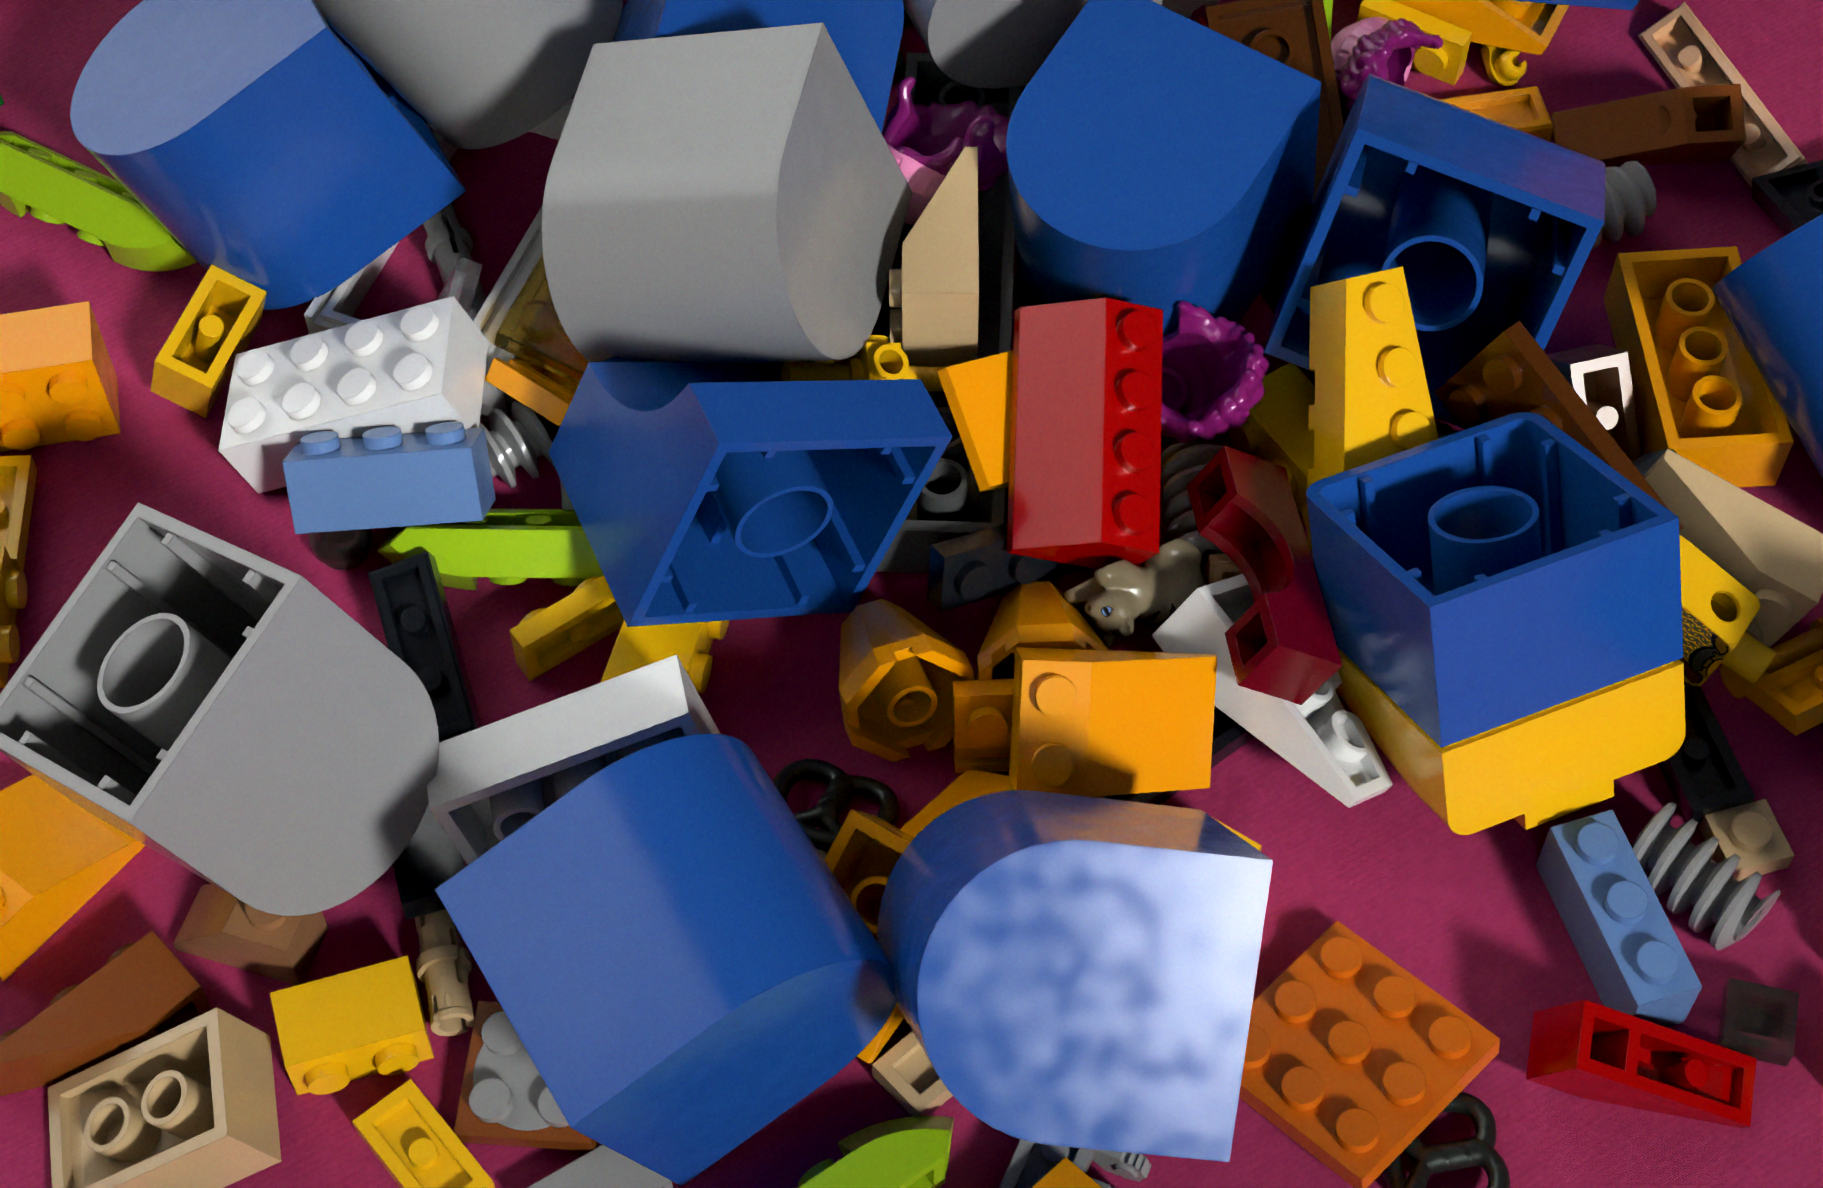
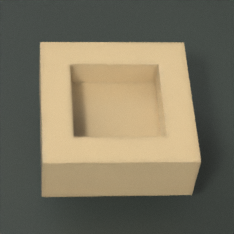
[1699,799,1794,881]
[872,1031,953,1116]

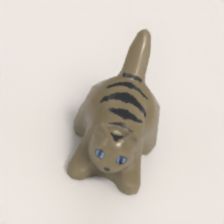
[1064,538,1206,648]

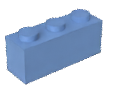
[282,421,496,534]
[1536,809,1702,1027]

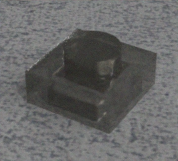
[1717,978,1799,1067]

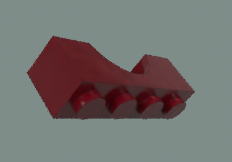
[1187,445,1343,705]

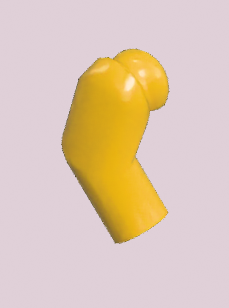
[1480,44,1527,86]

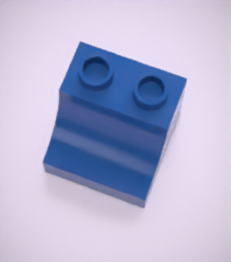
[548,356,953,627]

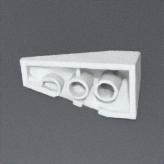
[1152,574,1393,808]

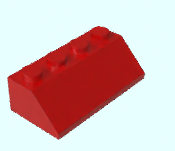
[1007,297,1163,569]

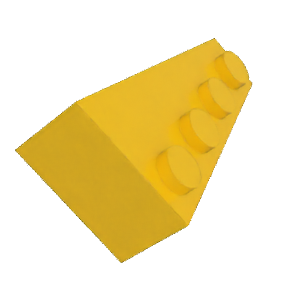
[1307,266,1439,550]

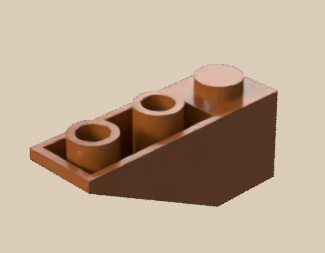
[1552,84,1746,167]
[0,930,212,1097]

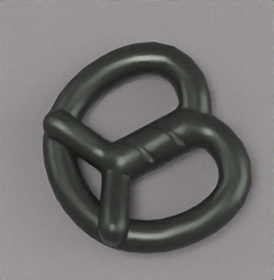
[773,758,899,852]
[1382,1092,1510,1188]

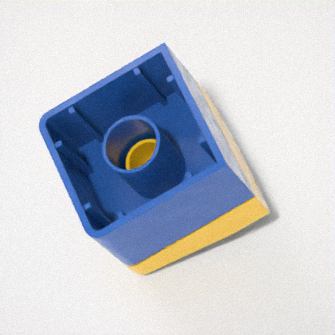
[1306,412,1686,835]

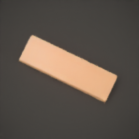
[1637,2,1808,189]

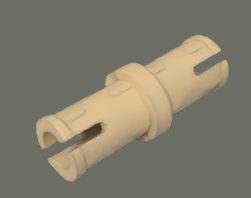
[414,909,475,1036]

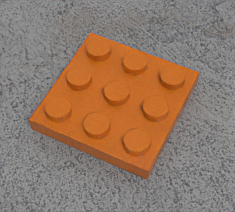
[1239,920,1500,1188]

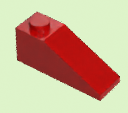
[1526,999,1757,1128]

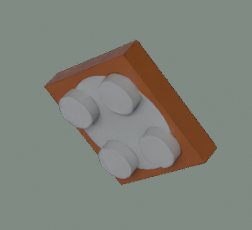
[454,1001,598,1151]

